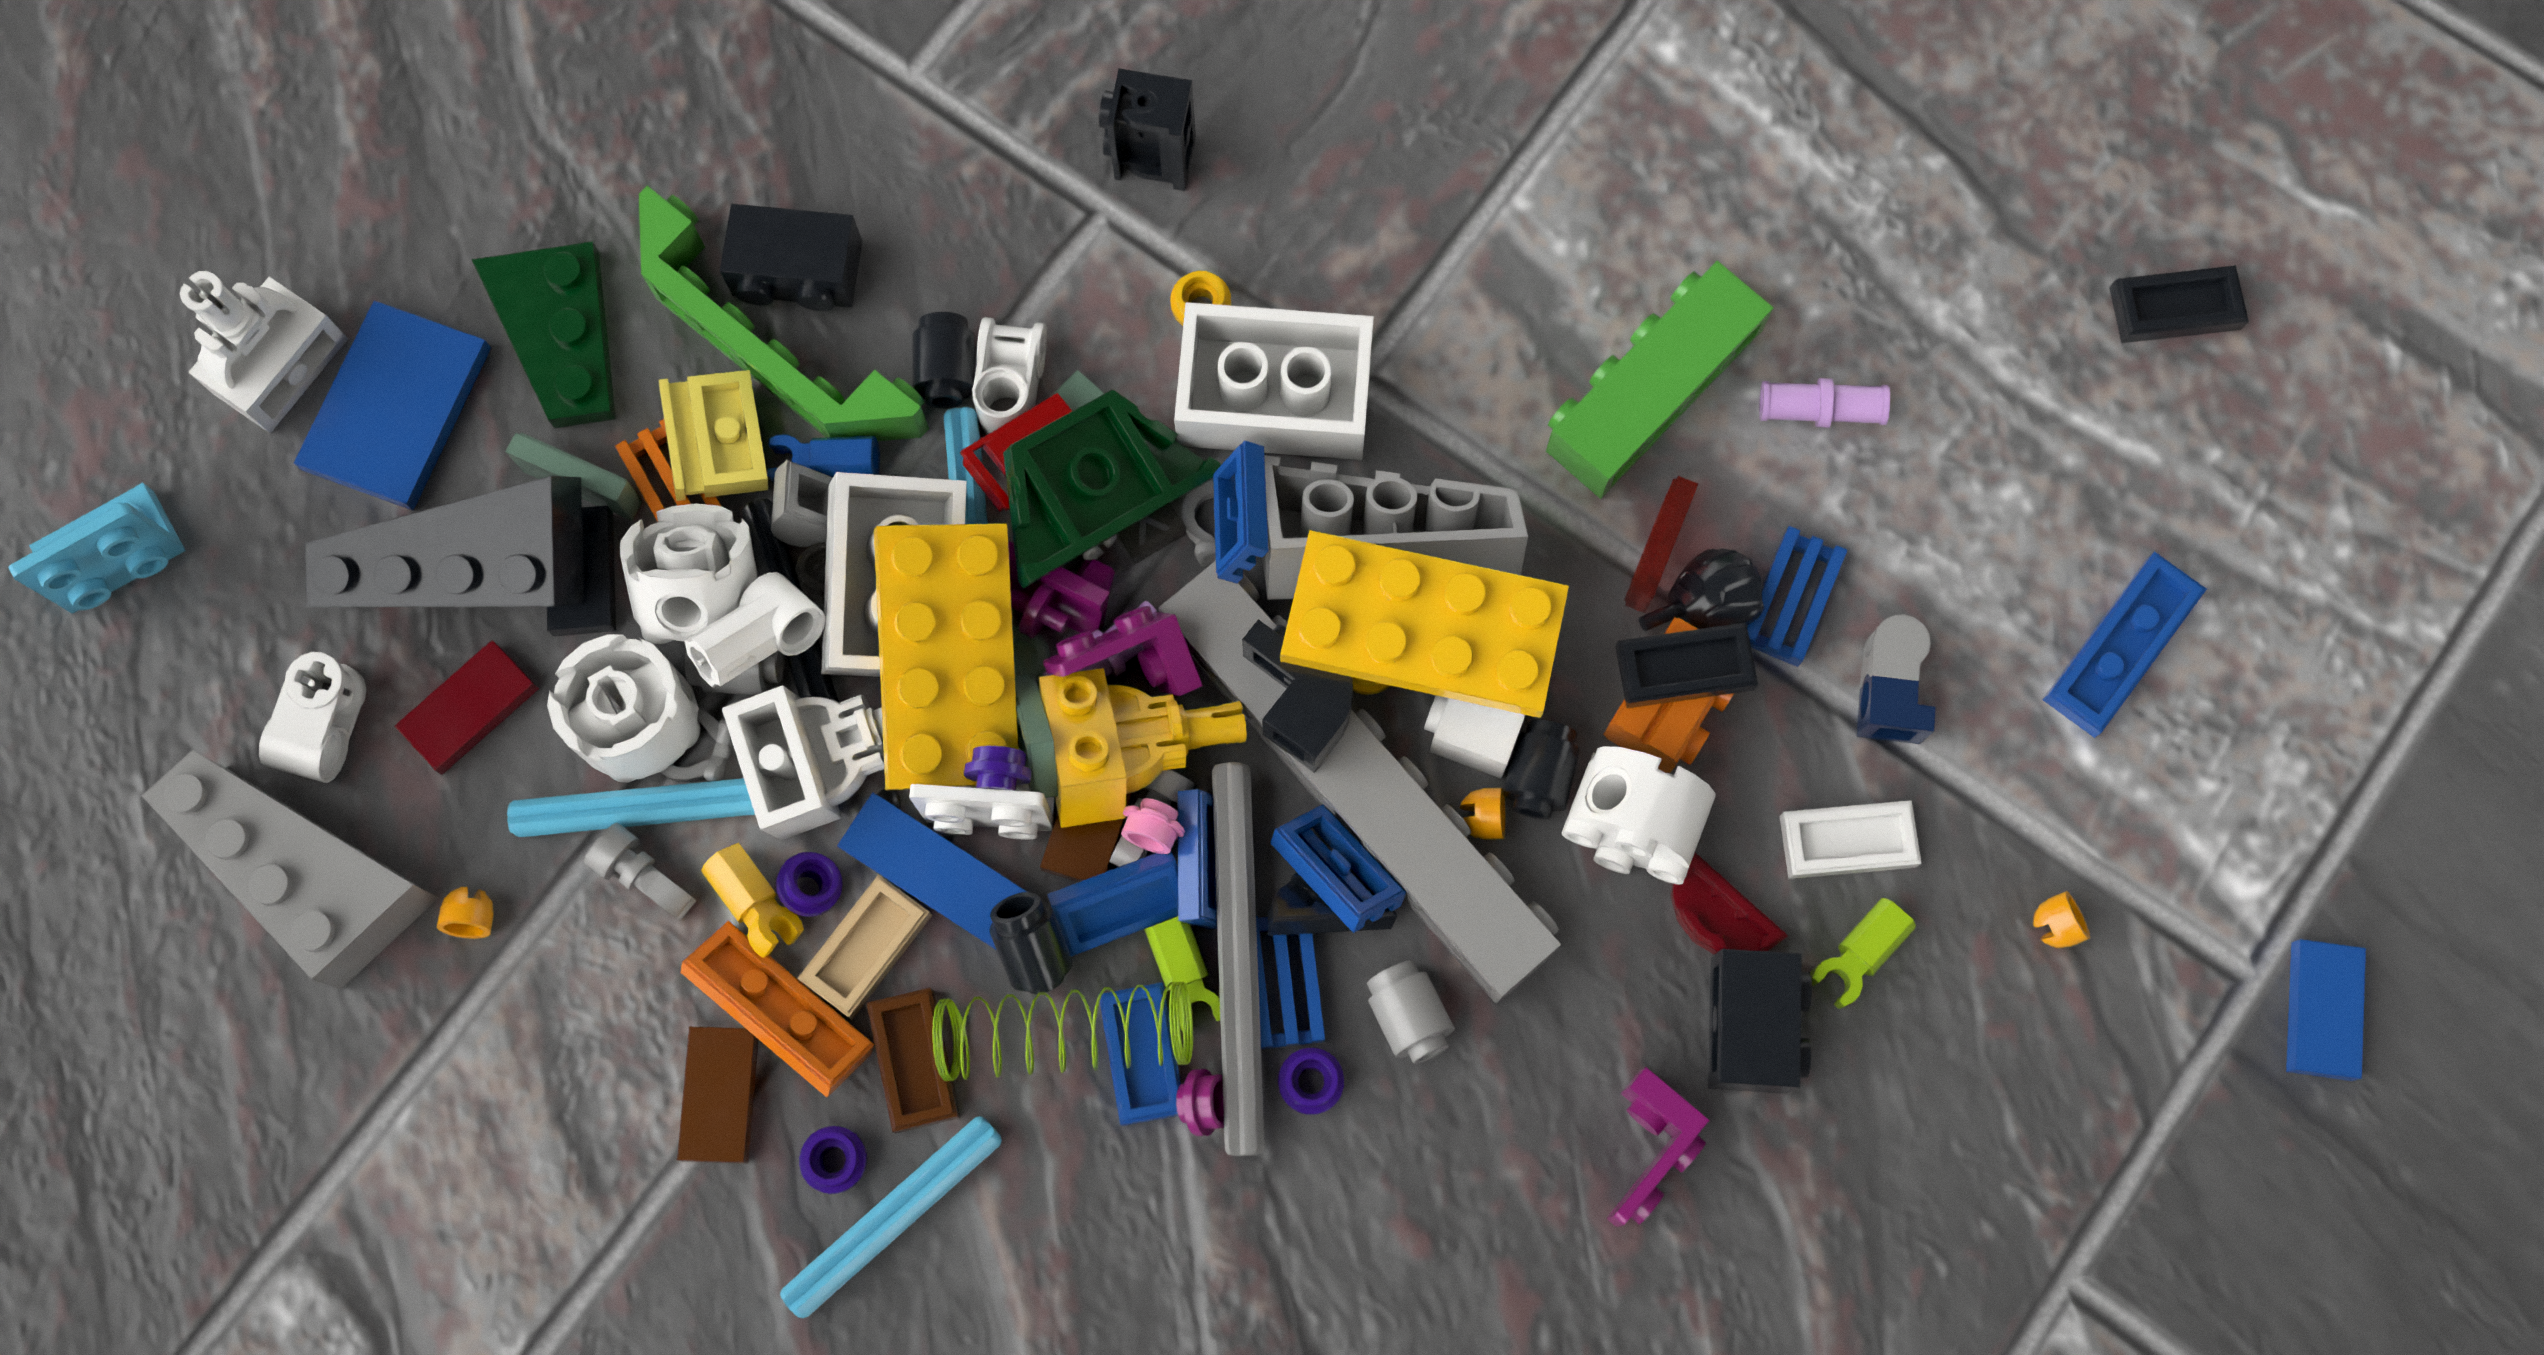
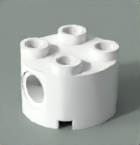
[620,503,758,644]
[547,634,700,783]
[1562,746,1716,885]

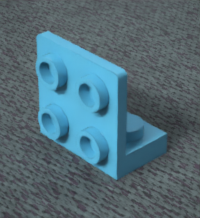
[8,483,186,614]

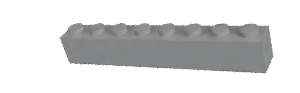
[1158,561,1561,1005]

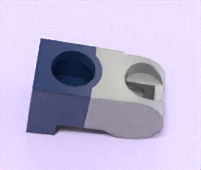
[1856,614,1936,744]

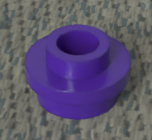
[964,746,1032,791]
[776,852,843,917]
[1278,1048,1344,1115]
[799,1126,867,1194]

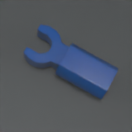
[767,434,880,483]

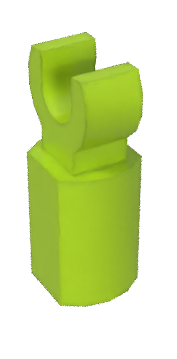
[1810,898,1916,1009]
[1144,916,1220,1031]

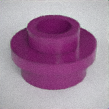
[1176,1069,1224,1136]

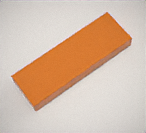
[680,921,875,1098]

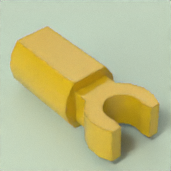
[701,842,804,958]

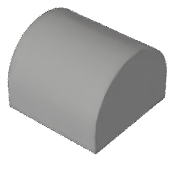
[771,460,833,547]

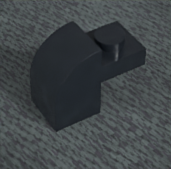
[1242,619,1353,773]

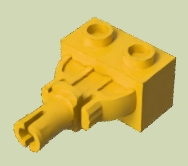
[1039,668,1247,828]

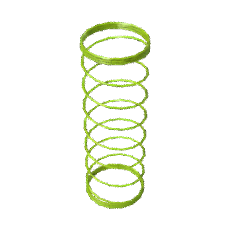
[932,981,1193,1081]

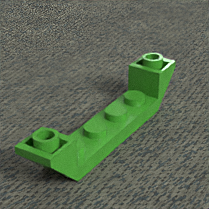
[639,186,930,441]

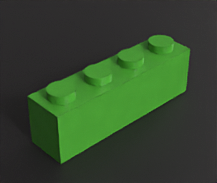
[1546,260,1774,499]

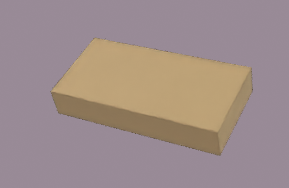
[797,874,932,1020]

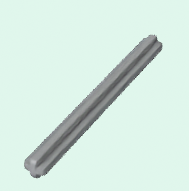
[1212,762,1265,1156]

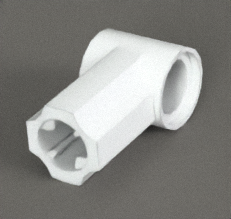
[684,572,825,688]

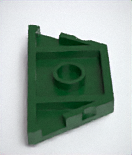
[1003,389,1221,589]

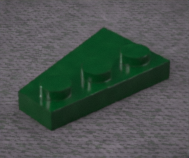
[471,241,616,428]

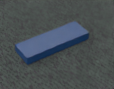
[2042,551,2207,738]
[837,792,1027,950]

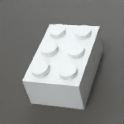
[1174,302,1374,460]
[821,472,967,677]

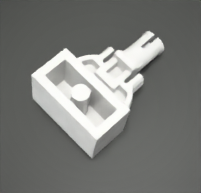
[180,271,348,433]
[722,685,884,840]

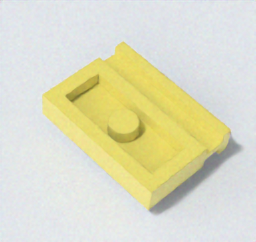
[659,370,768,501]

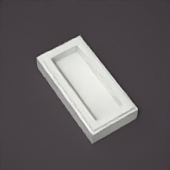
[1779,800,1921,879]

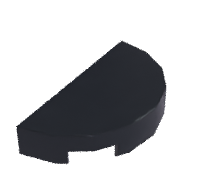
[1267,872,1397,936]

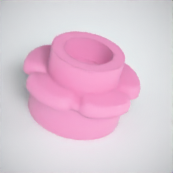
[1121,798,1185,854]

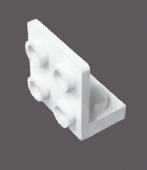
[909,748,1056,840]

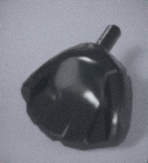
[1639,548,1764,631]

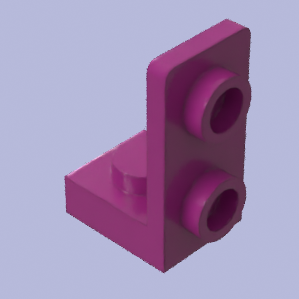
[1042,606,1203,696]
[1606,1067,1709,1227]

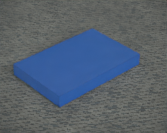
[294,301,491,511]

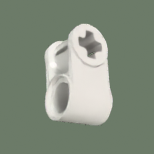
[972,317,1047,435]
[259,652,366,783]

